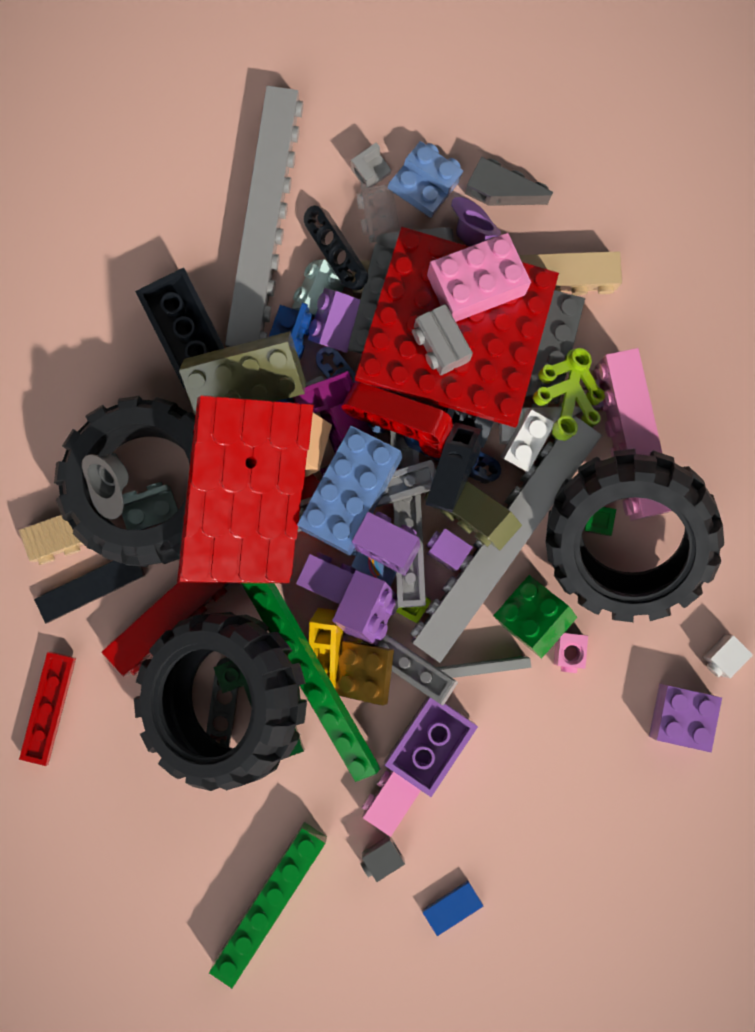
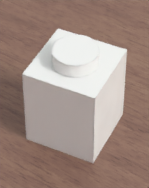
[703,635,753,679]

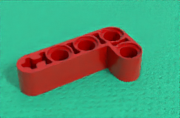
[341,382,453,458]

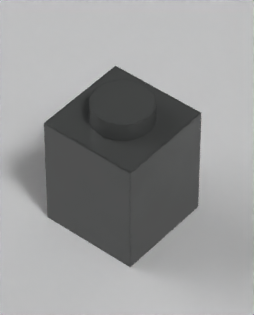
[360,836,405,882]

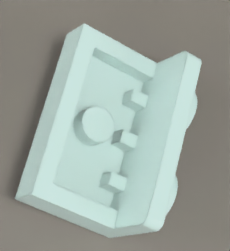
[292,259,345,317]

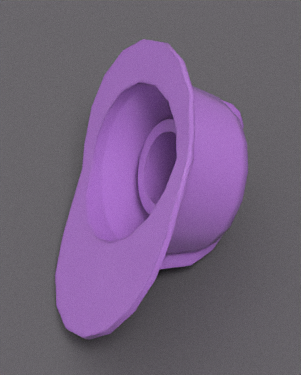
[451,197,501,247]

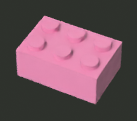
[427,233,531,322]

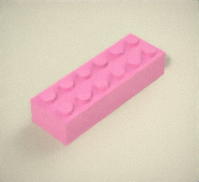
[593,348,672,521]

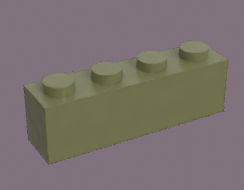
[424,467,522,551]

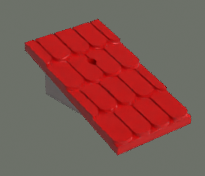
[177,396,314,584]

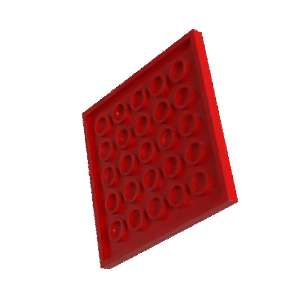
[355,226,559,428]

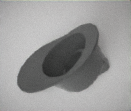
[82,453,129,519]

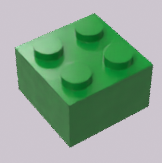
[493,575,578,659]

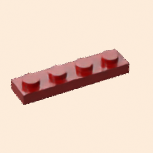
[19,651,76,766]

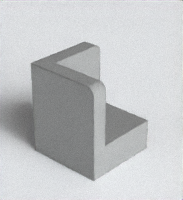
[351,142,391,190]

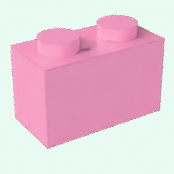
[361,770,421,837]

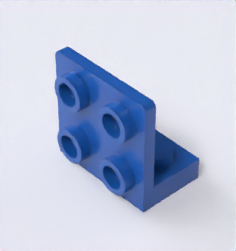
[269,302,313,361]

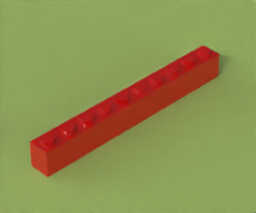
[101,474,320,677]

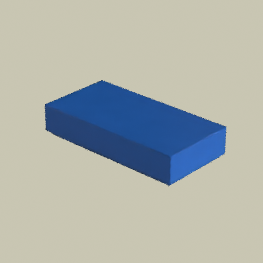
[422,881,484,936]

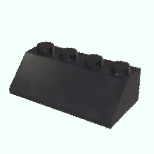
[135,267,225,390]

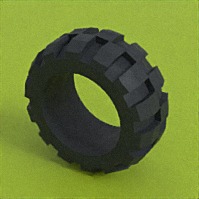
[54,396,195,567]

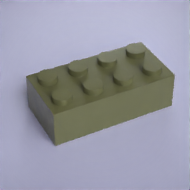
[179,331,306,416]

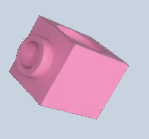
[554,633,588,673]

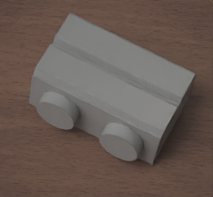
[412,304,473,375]

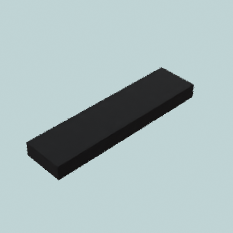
[34,561,145,624]

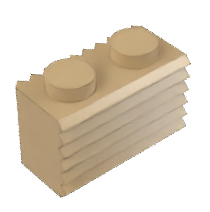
[19,515,84,565]

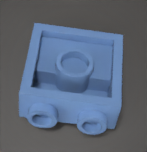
[388,141,464,218]

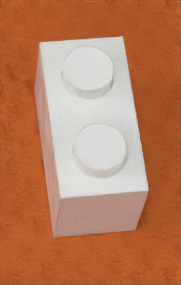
[500,409,554,472]

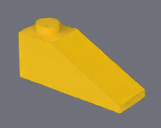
[309,608,344,689]

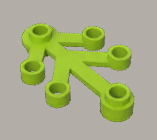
[533,348,605,441]

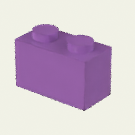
[308,288,360,353]
[426,529,473,572]
[296,552,356,604]

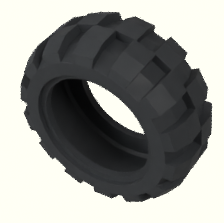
[545,449,725,623]
[134,612,307,791]

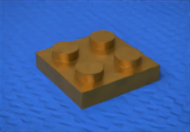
[336,640,394,706]

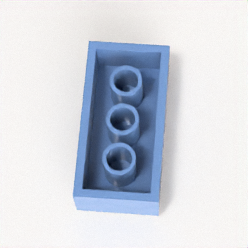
[297,426,402,555]

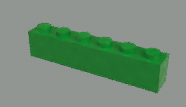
[209,822,327,989]

